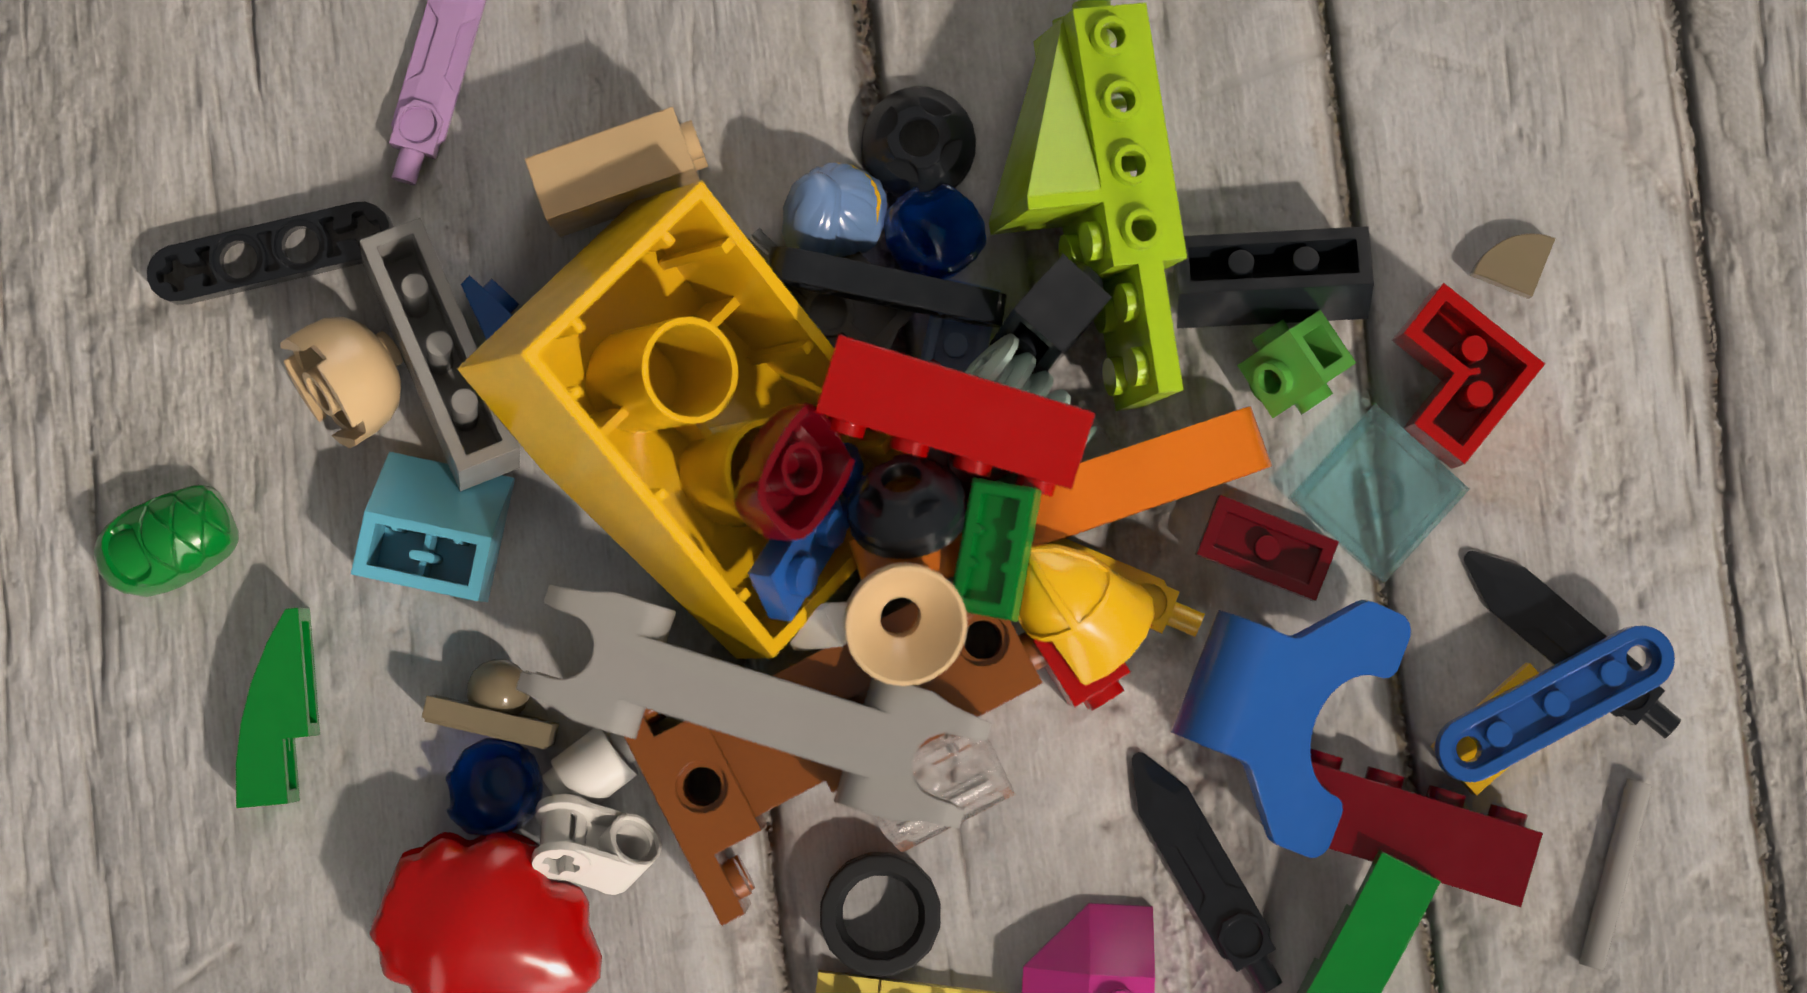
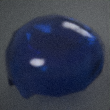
[884,184,987,280]
[445,738,544,836]

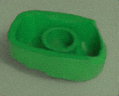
[93,484,239,597]

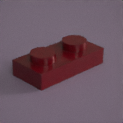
[1195,495,1339,601]

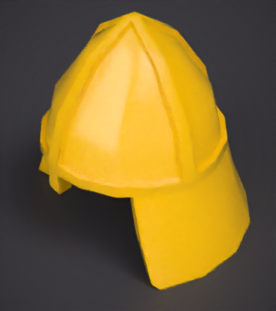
[1018,544,1154,685]

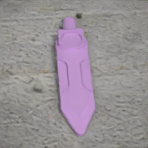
[389,0,487,185]

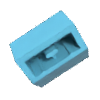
[351,452,515,603]

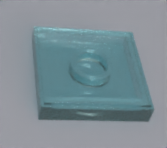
[1288,403,1470,583]

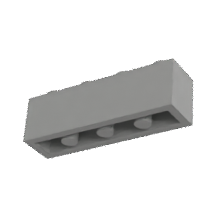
[360,218,520,491]

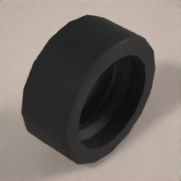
[820,852,941,976]

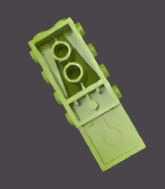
[988,0,1187,411]

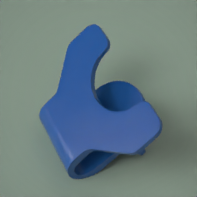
[1171,600,1411,858]

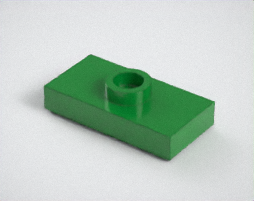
[953,478,1042,622]

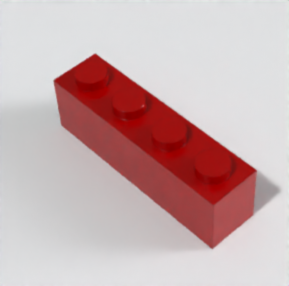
[815,334,1095,497]

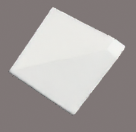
[790,602,847,652]

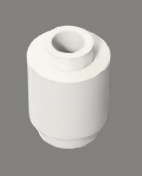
[542,727,638,816]

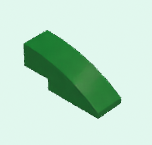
[236,608,320,808]

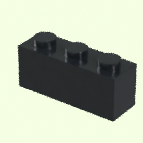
[1173,226,1374,329]

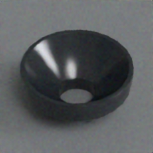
[861,86,976,202]
[847,454,968,559]

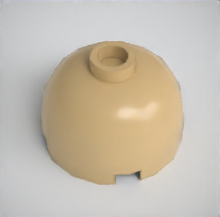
[280,317,403,448]

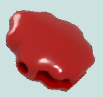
[369,829,602,993]

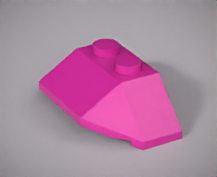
[1022,903,1155,993]

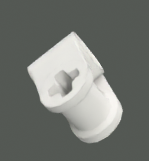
[532,794,662,895]

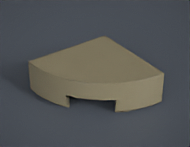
[1469,234,1556,299]

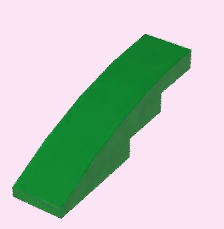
[1297,849,1441,993]

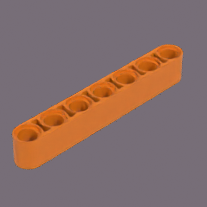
[848,406,1272,580]

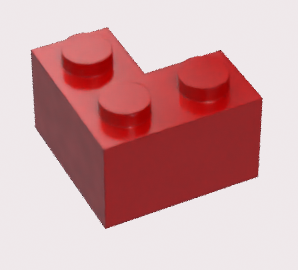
[1392,283,1545,469]

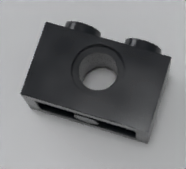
[989,254,1112,375]

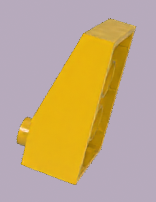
[457,181,921,659]

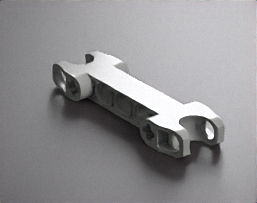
[516,584,992,829]

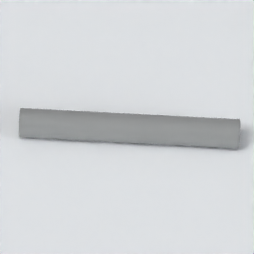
[1579,778,1652,971]

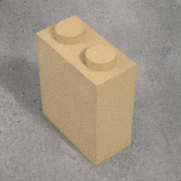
[525,107,708,237]

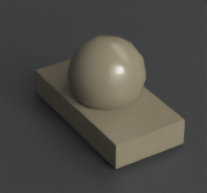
[421,659,560,749]

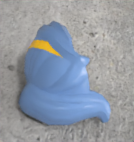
[782,163,887,257]

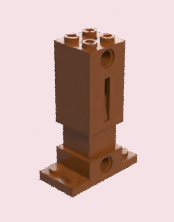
[624,582,1047,926]

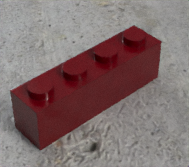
[1310,748,1543,907]

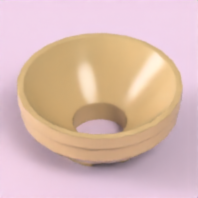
[844,562,967,686]

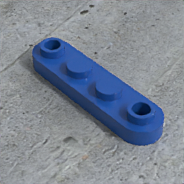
[1435,626,1675,782]

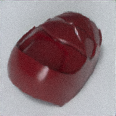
[734,403,855,541]

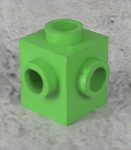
[1237,310,1356,418]

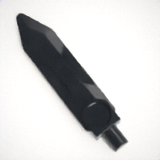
[1464,551,1681,739]
[1131,752,1282,993]

